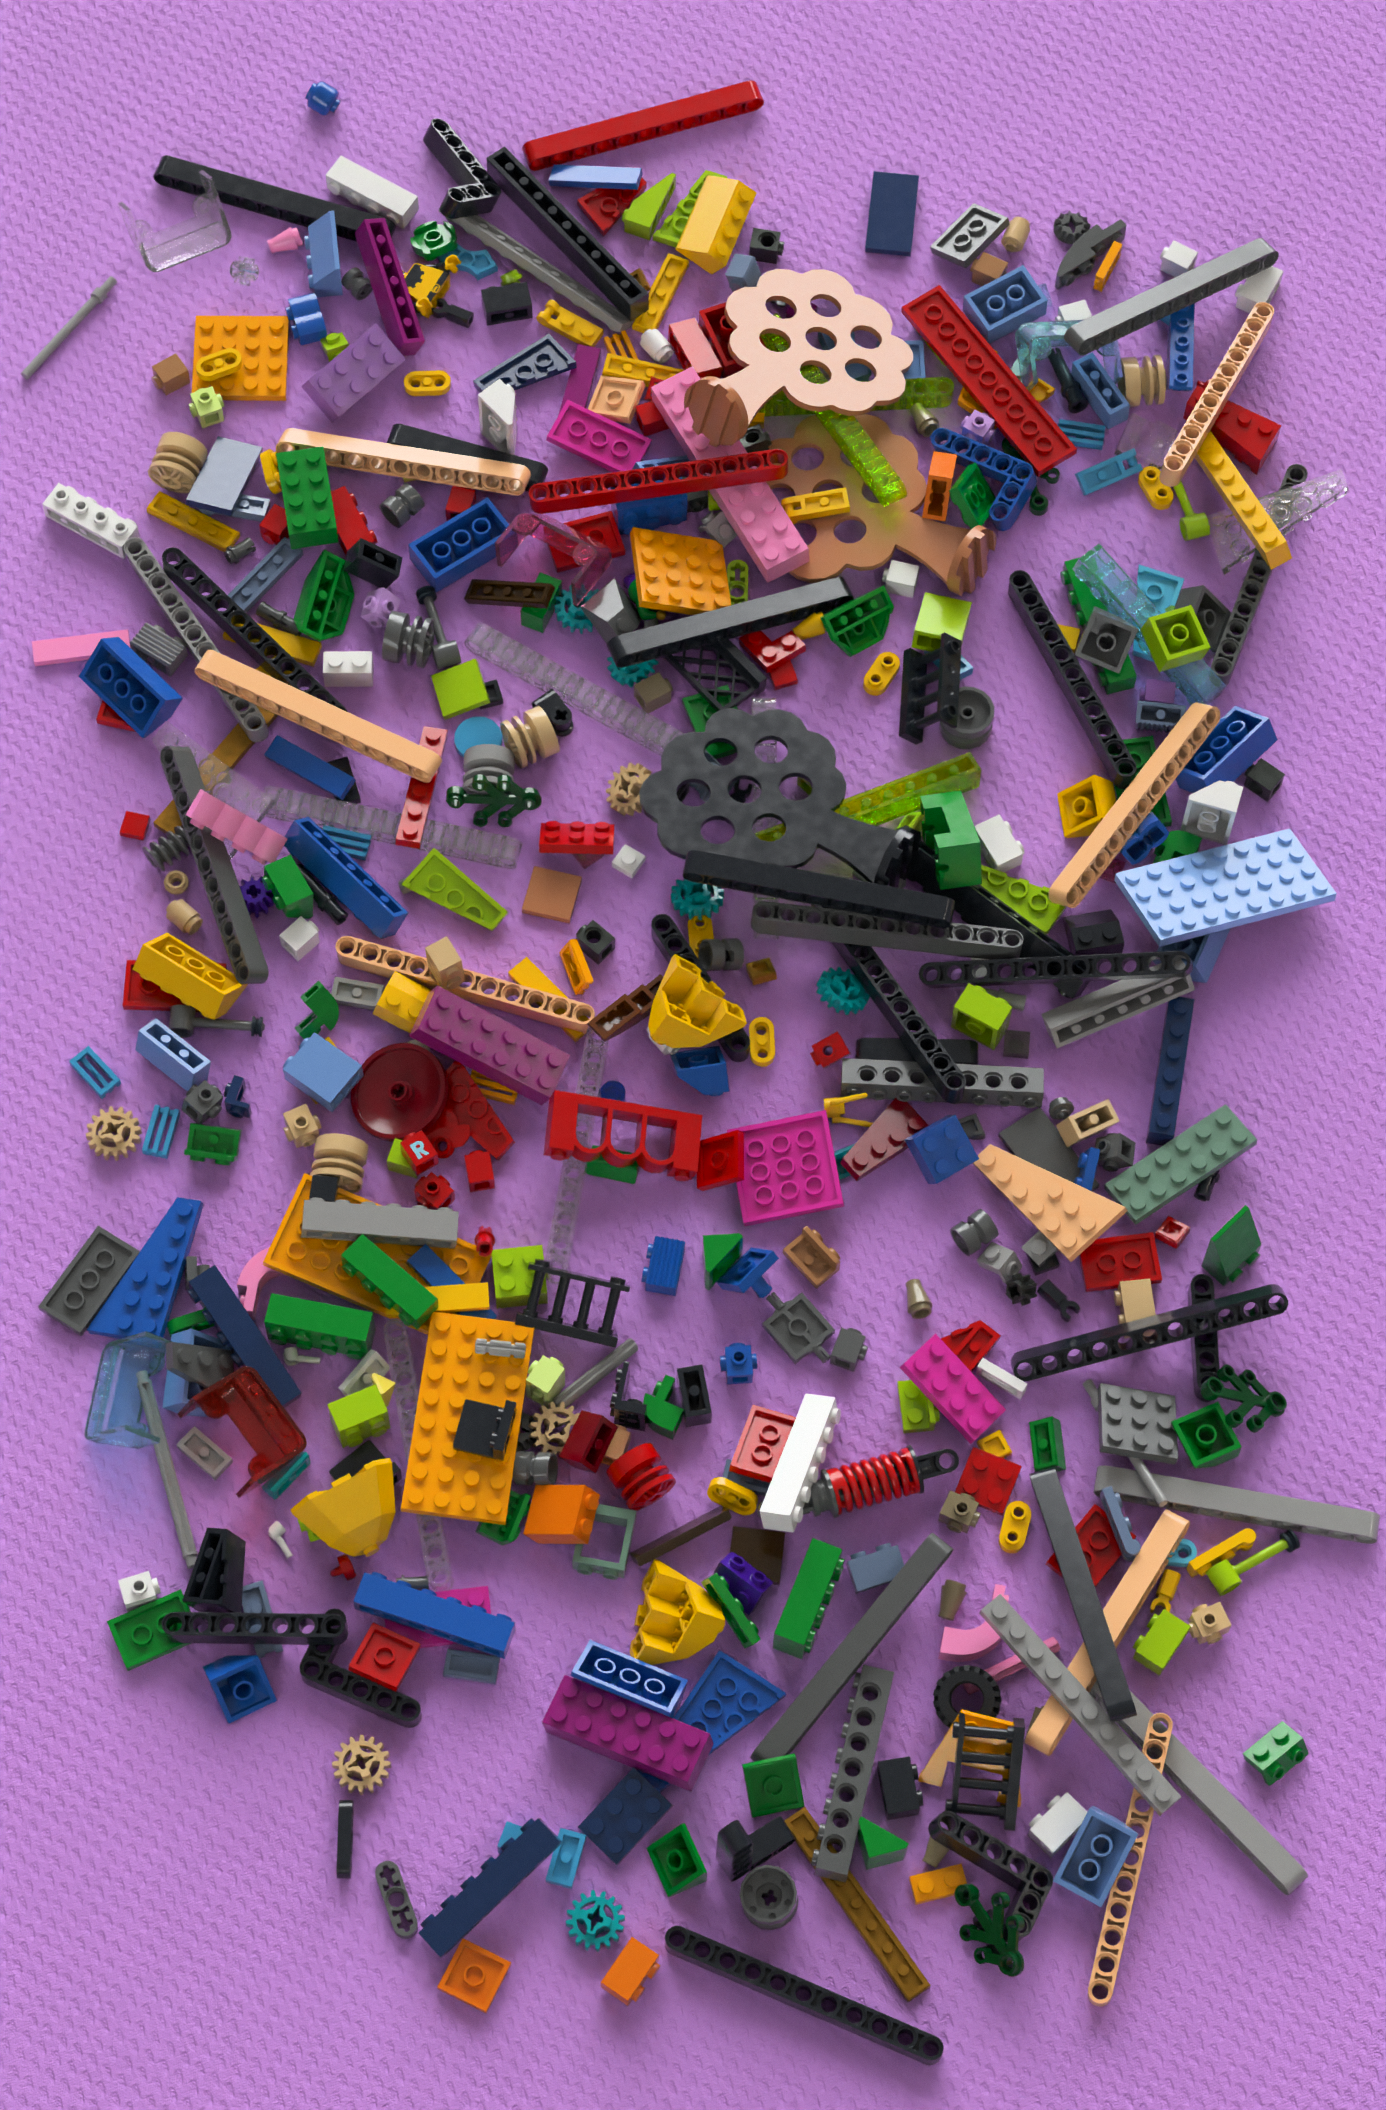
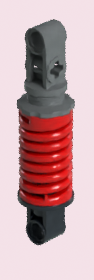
[757,1445,959,1520]

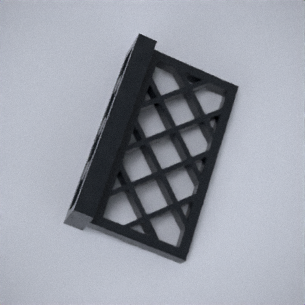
[664,639,767,712]

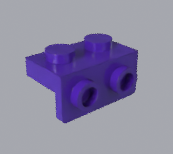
[713,1552,773,1615]

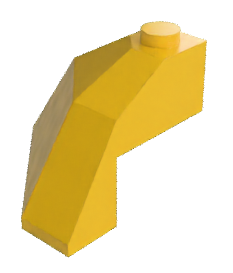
[648,954,747,1048]
[291,1458,396,1557]
[629,1559,725,1665]

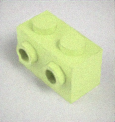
[526,1355,565,1409]

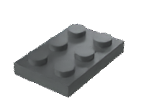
[930,203,1010,268]

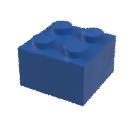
[905,1115,979,1184]

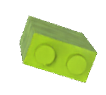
[911,592,972,652]

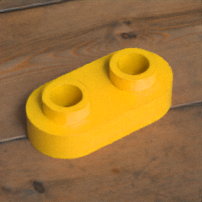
[196,348,242,381]
[404,370,451,396]
[260,449,282,494]
[1138,466,1174,510]
[863,652,900,696]
[688,915,714,960]
[749,1017,775,1067]
[707,1477,758,1515]
[998,1501,1031,1553]

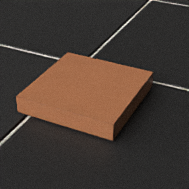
[522,866,582,924]

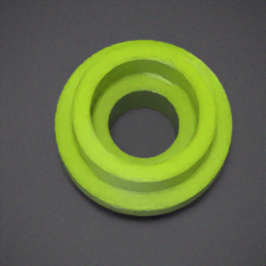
[500,269,523,286]

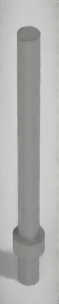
[21,276,117,380]
[1083,1379,1168,1507]

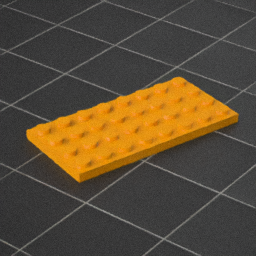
[263,1173,492,1335]
[401,1312,534,1525]

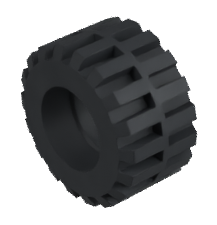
[933,1665,1001,1728]

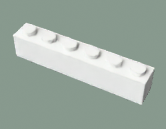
[760,1394,841,1533]

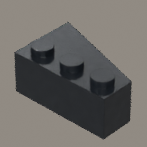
[182,1528,246,1613]

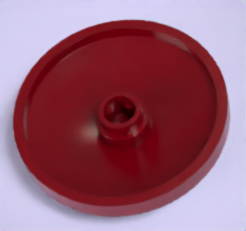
[351,1043,449,1142]

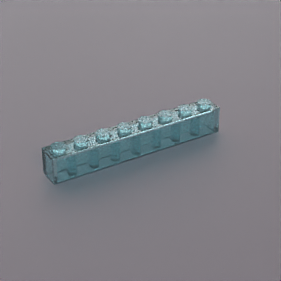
[1073,544,1226,705]

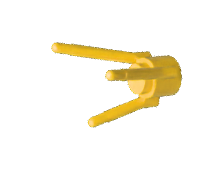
[824,1093,873,1127]

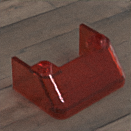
[177,1366,307,1498]

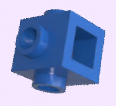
[720,1343,757,1385]

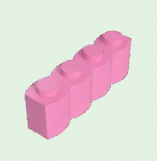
[186,789,287,865]

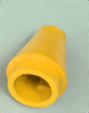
[792,612,826,640]

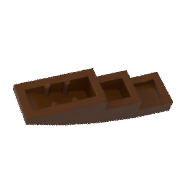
[588,974,663,1042]

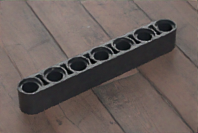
[387,423,548,492]
[651,914,750,1062]
[162,1612,348,1645]

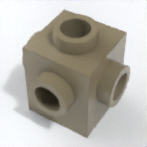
[938,1490,981,1533]

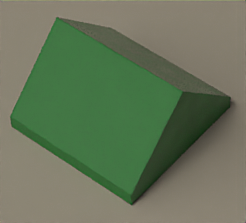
[702,1233,743,1290]
[857,1816,909,1870]
[646,1823,707,1897]

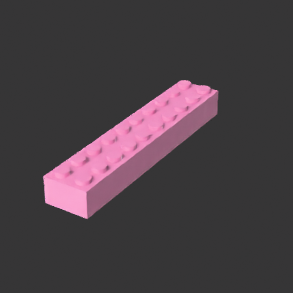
[651,366,809,583]

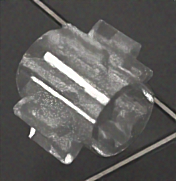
[230,256,259,286]

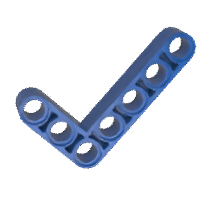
[931,428,1037,531]

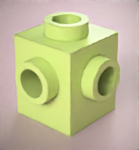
[188,386,224,429]

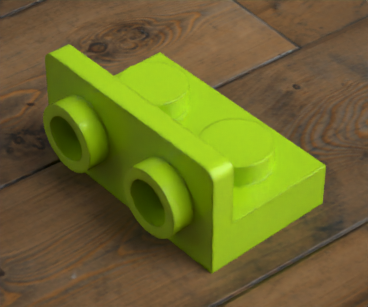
[897,1380,940,1434]

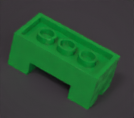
[920,790,982,890]

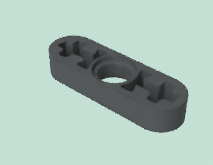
[375,1861,418,1939]

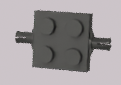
[762,1292,835,1364]

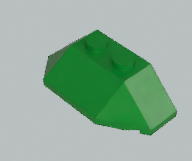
[293,550,355,642]
[820,585,894,657]

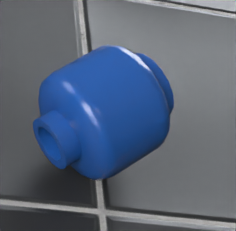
[305,81,341,116]

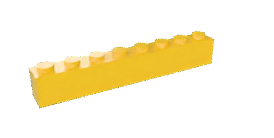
[1181,429,1292,570]

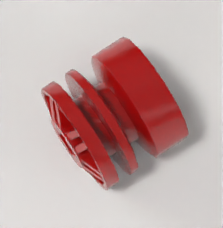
[606,1443,676,1511]

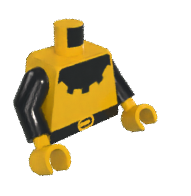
[402,255,461,319]

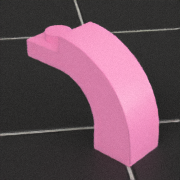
[237,1247,285,1320]
[938,1584,1009,1662]

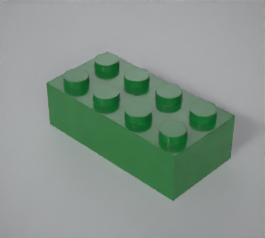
[276,446,339,549]
[264,1293,376,1360]
[773,1538,845,1659]

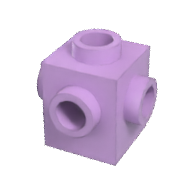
[960,410,996,445]
[360,587,401,628]

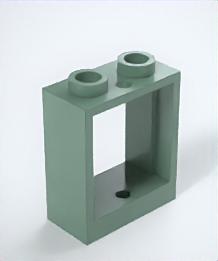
[572,1504,636,1580]

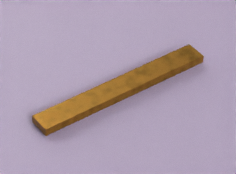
[153,705,278,834]
[784,1807,931,2002]

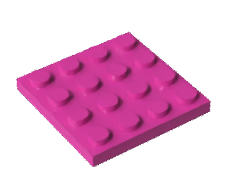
[727,1110,844,1226]

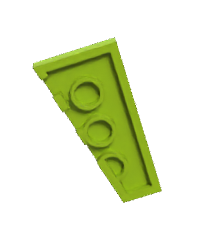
[401,848,508,931]
[980,865,1067,934]

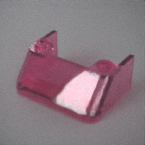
[495,513,612,606]

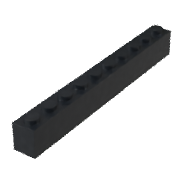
[486,146,649,322]
[896,827,1090,999]

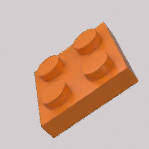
[437,1938,512,2014]

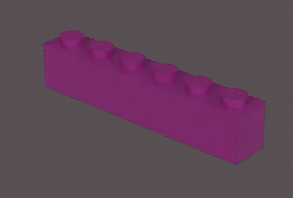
[355,218,425,356]

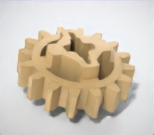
[606,763,652,816]
[86,1106,142,1161]
[529,1402,580,1455]
[332,1735,391,1795]

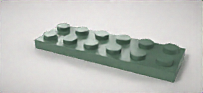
[1104,1104,1257,1225]

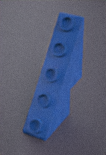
[1166,303,1195,392]

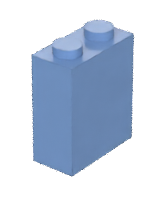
[283,1032,364,1112]

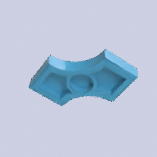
[437,243,498,281]

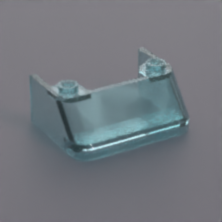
[1015,320,1123,391]
[84,1331,172,1449]

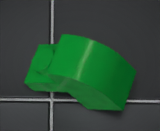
[1153,830,1202,864]
[295,980,339,1039]
[643,1375,684,1440]

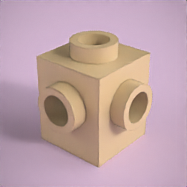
[283,1104,322,1148]
[1188,1602,1232,1644]

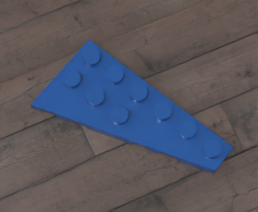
[638,1650,786,1793]

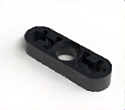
[337,1800,354,1879]

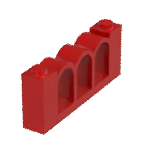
[544,1090,703,1181]

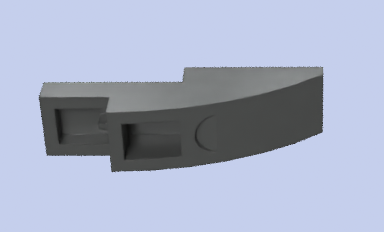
[1055,219,1127,290]

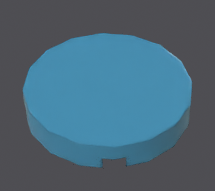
[454,716,503,757]

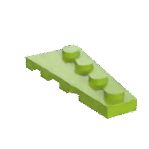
[653,170,727,248]

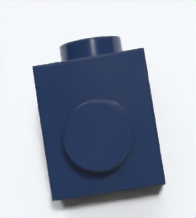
[224,1075,252,1118]

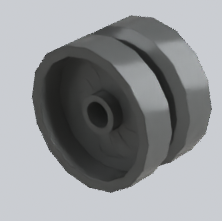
[939,687,994,749]

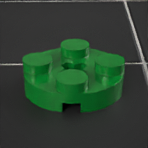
[410,221,458,261]

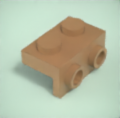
[782,1226,840,1289]

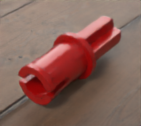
[474,1226,495,1257]

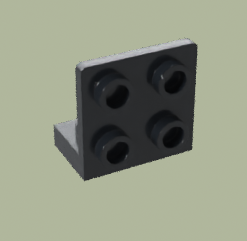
[610,1361,647,1432]
[453,1399,516,1461]
[329,1440,402,1485]

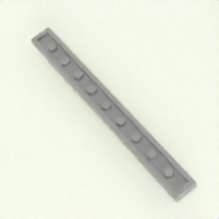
[439,209,634,332]
[979,1594,1182,1816]

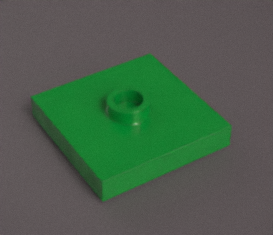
[742,1753,805,1818]

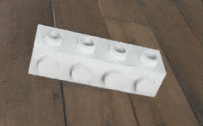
[326,156,419,229]
[42,483,140,559]

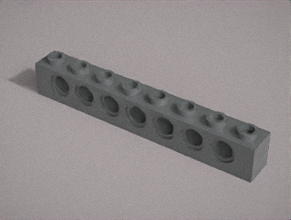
[840,1058,1044,1108]
[811,1664,894,1883]

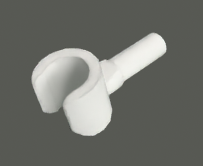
[283,1347,320,1366]
[268,1521,293,1559]

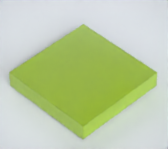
[431,658,490,720]

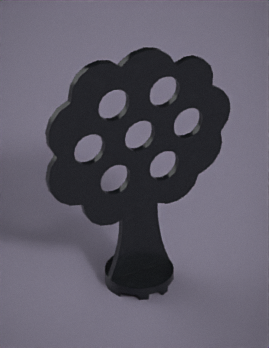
[639,708,921,888]

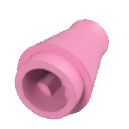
[267,227,303,253]

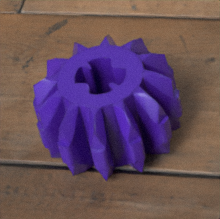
[239,875,275,919]

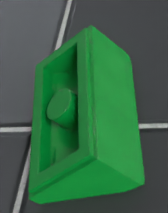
[586,1145,640,1184]
[1029,1416,1066,1472]

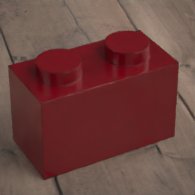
[559,1410,618,1473]

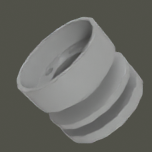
[462,744,515,795]

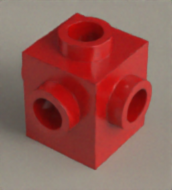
[414,1172,455,1210]

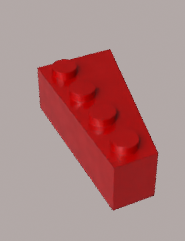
[1183,386,1281,475]

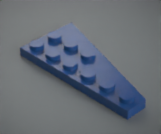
[87,1197,204,1345]

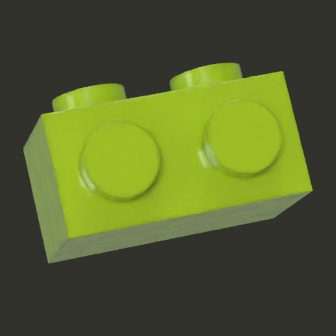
[1132,1609,1191,1676]

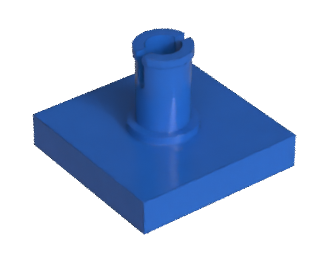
[716,1247,779,1298]

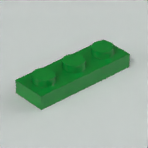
[701,1573,761,1648]

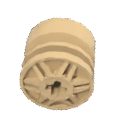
[1117,355,1167,407]
[148,432,208,493]
[500,706,560,769]
[310,1133,368,1193]

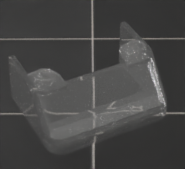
[118,170,232,272]

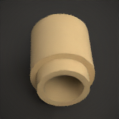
[1001,217,1030,252]
[166,899,203,935]

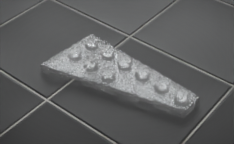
[1207,469,1349,575]
[152,721,276,860]

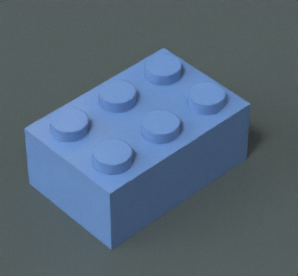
[963,265,1048,344]

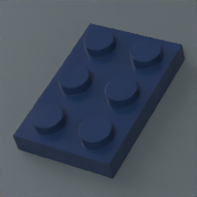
[578,1767,673,1865]

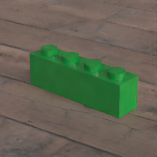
[341,1234,438,1329]

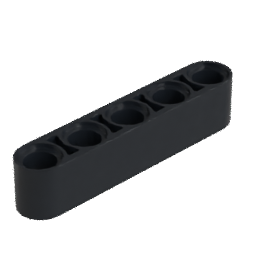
[856,1038,978,1065]
[1188,1274,1220,1402]

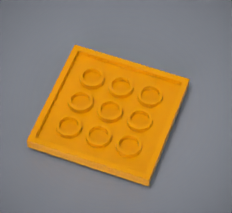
[192,316,290,401]
[630,527,731,615]

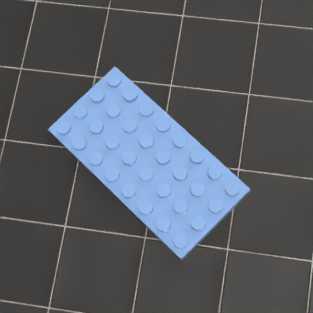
[1114,829,1337,947]

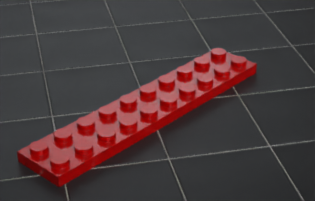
[901,285,1077,477]

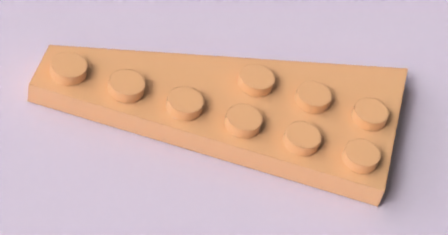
[973,1144,1128,1262]

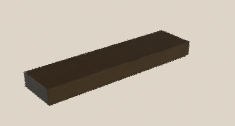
[464,579,555,609]
[629,1506,732,1566]

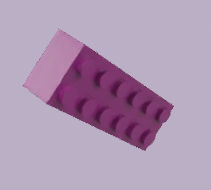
[409,985,570,1105]
[542,1675,714,1792]

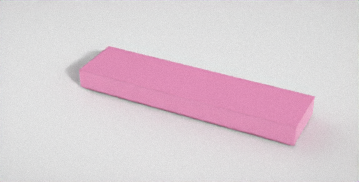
[32,629,130,666]

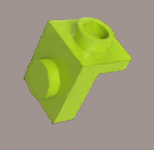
[320,332,349,362]

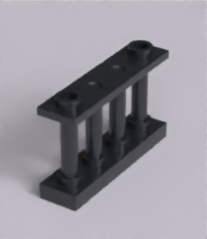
[899,632,962,745]
[515,1259,630,1348]
[945,1713,1025,1831]

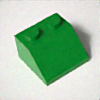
[262,854,313,919]
[1171,1402,1242,1469]

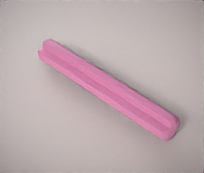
[963,1637,1060,1695]

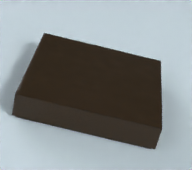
[730,1526,785,1585]

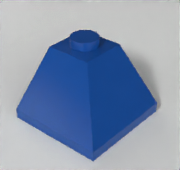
[670,1046,730,1096]
[203,1655,277,1724]

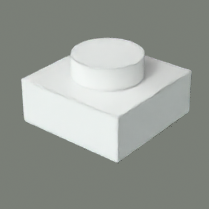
[612,844,646,878]

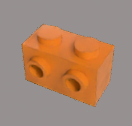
[601,1937,661,2006]

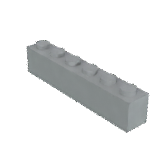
[1041,958,1195,1048]
[301,1198,459,1249]

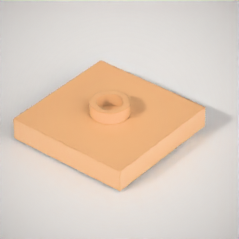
[588,375,646,424]

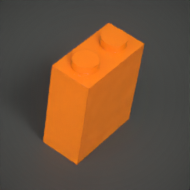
[922,451,957,522]
[523,1485,600,1544]

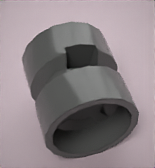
[379,483,425,528]
[698,938,744,971]
[950,1209,999,1256]
[513,1451,558,1485]

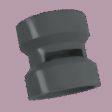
[341,267,373,300]

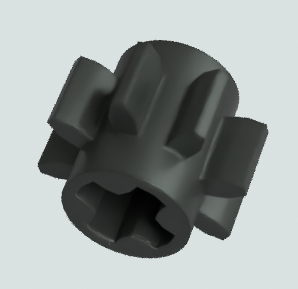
[1006,1273,1037,1306]

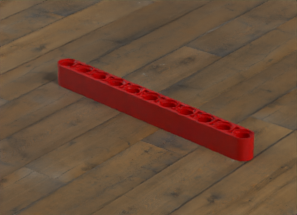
[522,80,764,171]
[529,449,789,514]

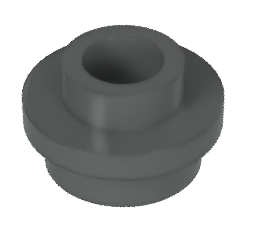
[1049,1097,1074,1120]

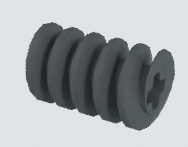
[142,825,190,871]

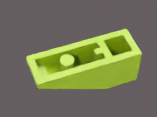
[622,173,676,241]

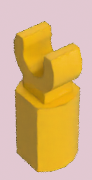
[1150,1569,1181,1613]

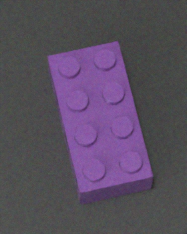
[301,323,406,423]

